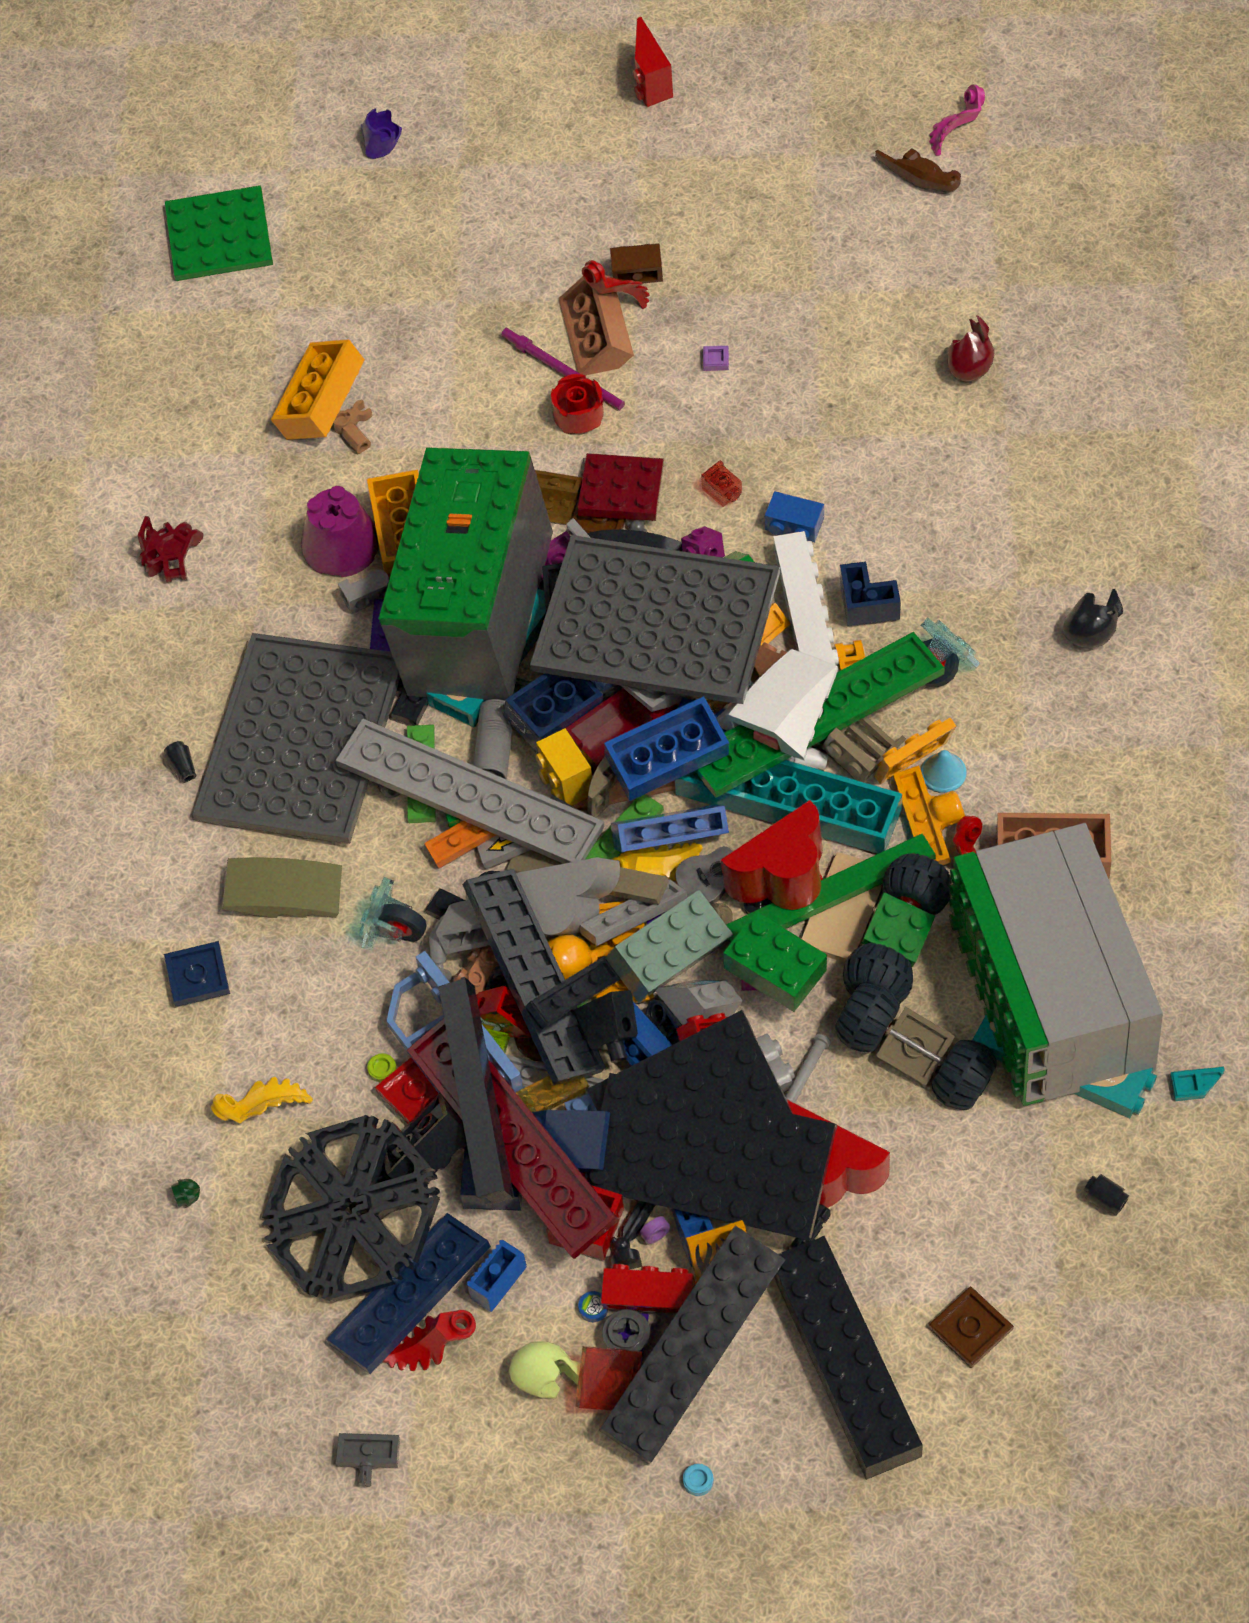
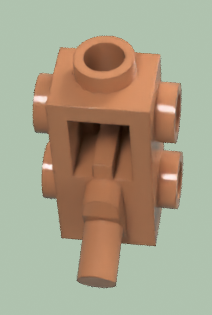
[453,945,499,995]

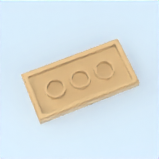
[801,852,883,962]

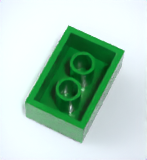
[723,911,827,1012]

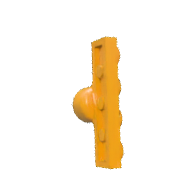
[893,765,965,865]

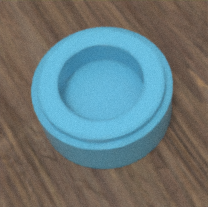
[683,1464,714,1496]

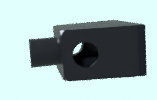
[574,990,638,1063]

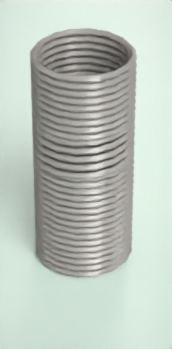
[473,699,513,779]

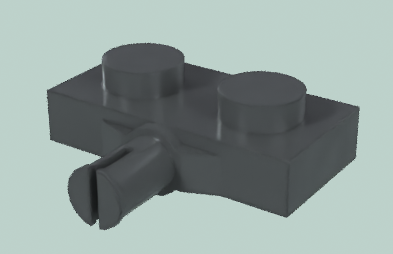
[336,1433,400,1487]

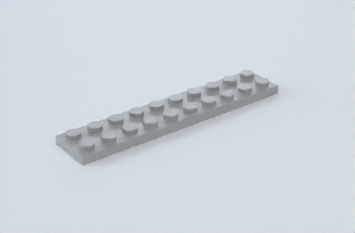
[336,719,605,864]

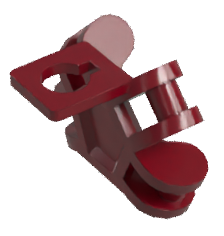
[137,516,204,583]

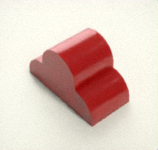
[720,800,823,910]
[787,1100,890,1208]

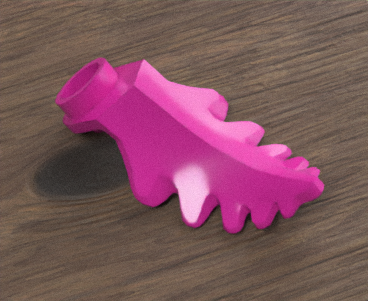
[929,84,985,156]

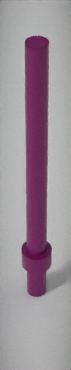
[501,327,625,411]

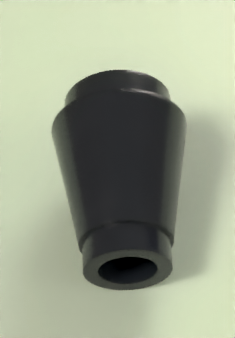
[164,741,197,783]

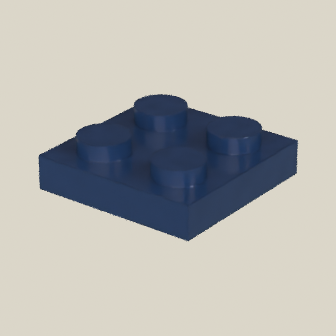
[164,941,230,1007]

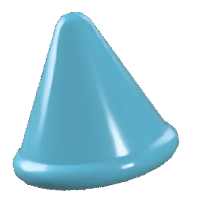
[921,750,967,793]

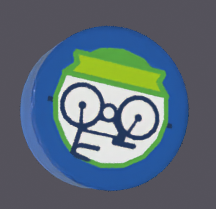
[578,1291,608,1323]

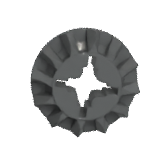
[602,1310,650,1357]

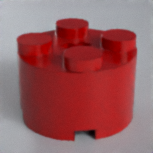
[551,374,604,434]

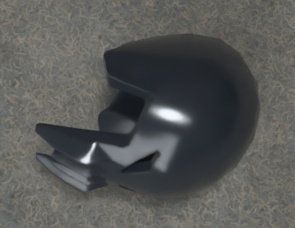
[1063,589,1123,648]

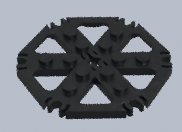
[262,1115,440,1302]

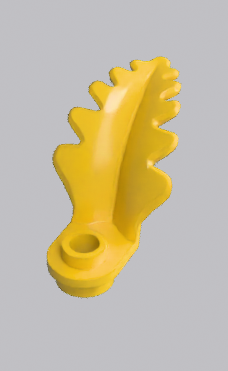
[612,842,703,881]
[211,1077,313,1123]

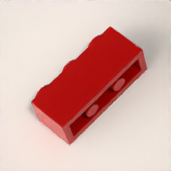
[601,1264,695,1314]

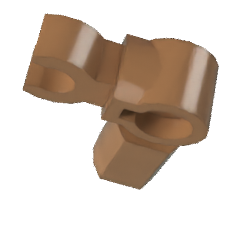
[333,400,372,454]

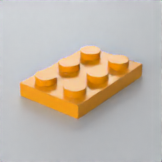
[874,718,956,784]

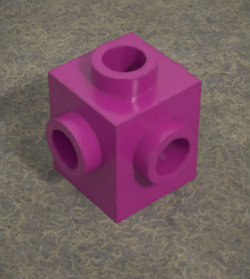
[681,526,725,558]

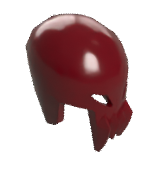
[947,315,995,382]

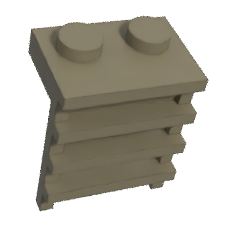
[822,716,906,782]

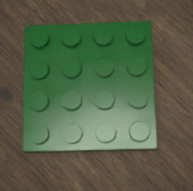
[165,185,273,281]

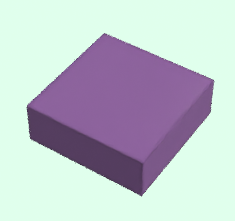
[703,346,729,371]

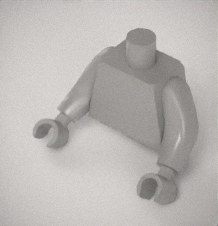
[429,898,490,982]

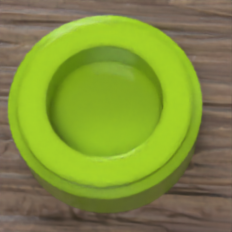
[367,1053,397,1083]

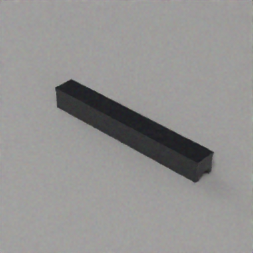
[438,977,514,1206]

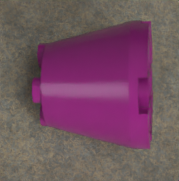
[301,486,379,577]

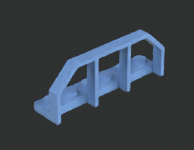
[386,951,524,1096]

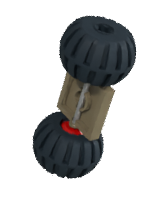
[835,983,997,1110]

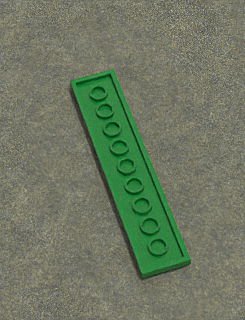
[695,631,945,798]

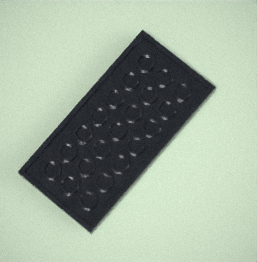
[585,1073,837,1241]

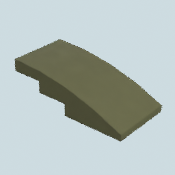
[222,857,342,918]

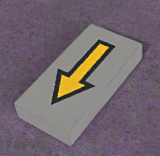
[477,835,531,869]

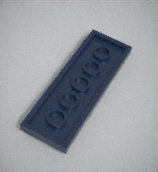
[327,1213,491,1374]

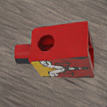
[476,986,531,1038]

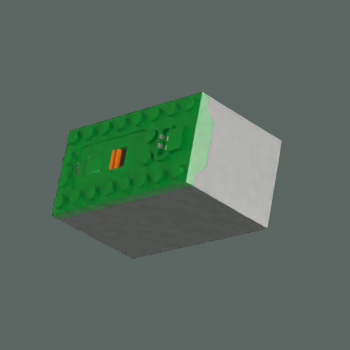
[379,447,553,701]

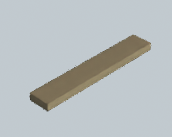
[507,850,669,905]

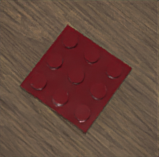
[578,453,664,521]

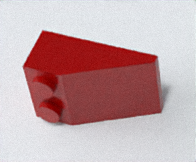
[633,17,673,107]

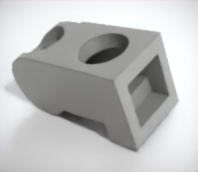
[338,570,389,614]

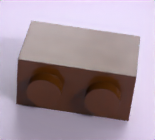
[610,243,663,284]

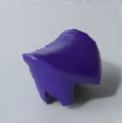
[361,108,402,159]

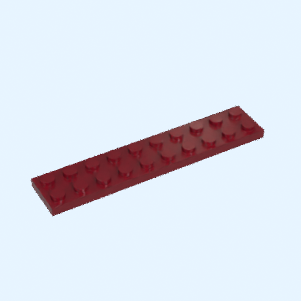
[407,1018,619,1259]

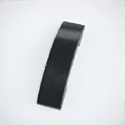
[587,529,683,551]

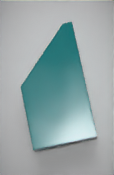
[1170,1066,1225,1102]

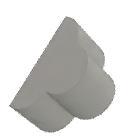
[516,857,620,937]

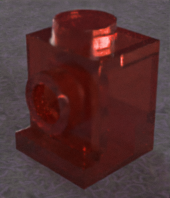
[701,460,742,507]

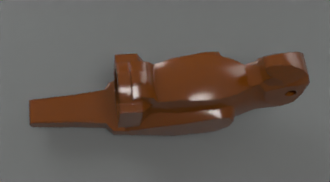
[875,148,961,192]

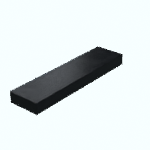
[526,956,620,1029]

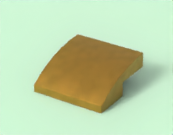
[535,470,583,525]

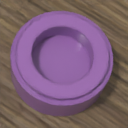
[640,1216,670,1244]

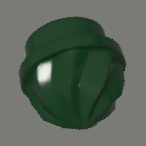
[171,1179,200,1207]

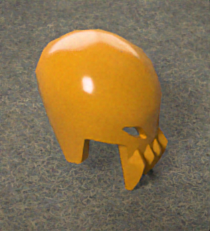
[547,935,592,980]

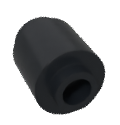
[1084,1174,1130,1215]

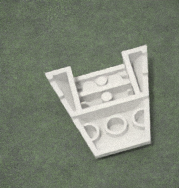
[716,649,838,761]

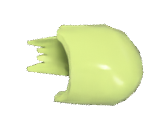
[509,1341,585,1399]

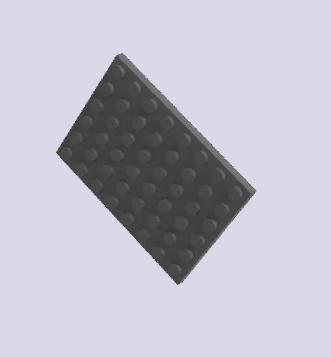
[530,535,780,704]
[192,633,400,844]

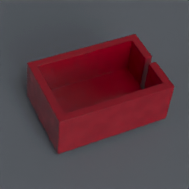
[566,688,659,775]

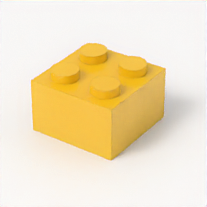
[535,728,593,806]

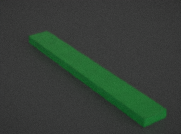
[726,833,936,943]

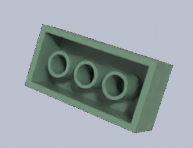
[605,890,733,1003]

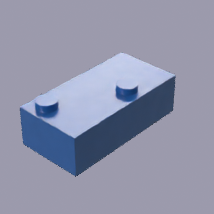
[604,696,729,801]

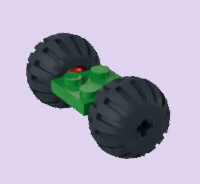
[843,853,952,1003]

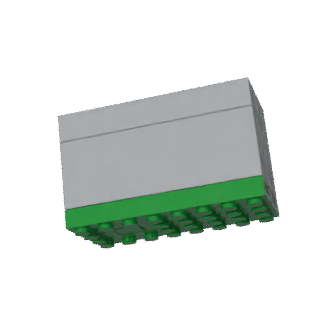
[949,823,1163,1106]

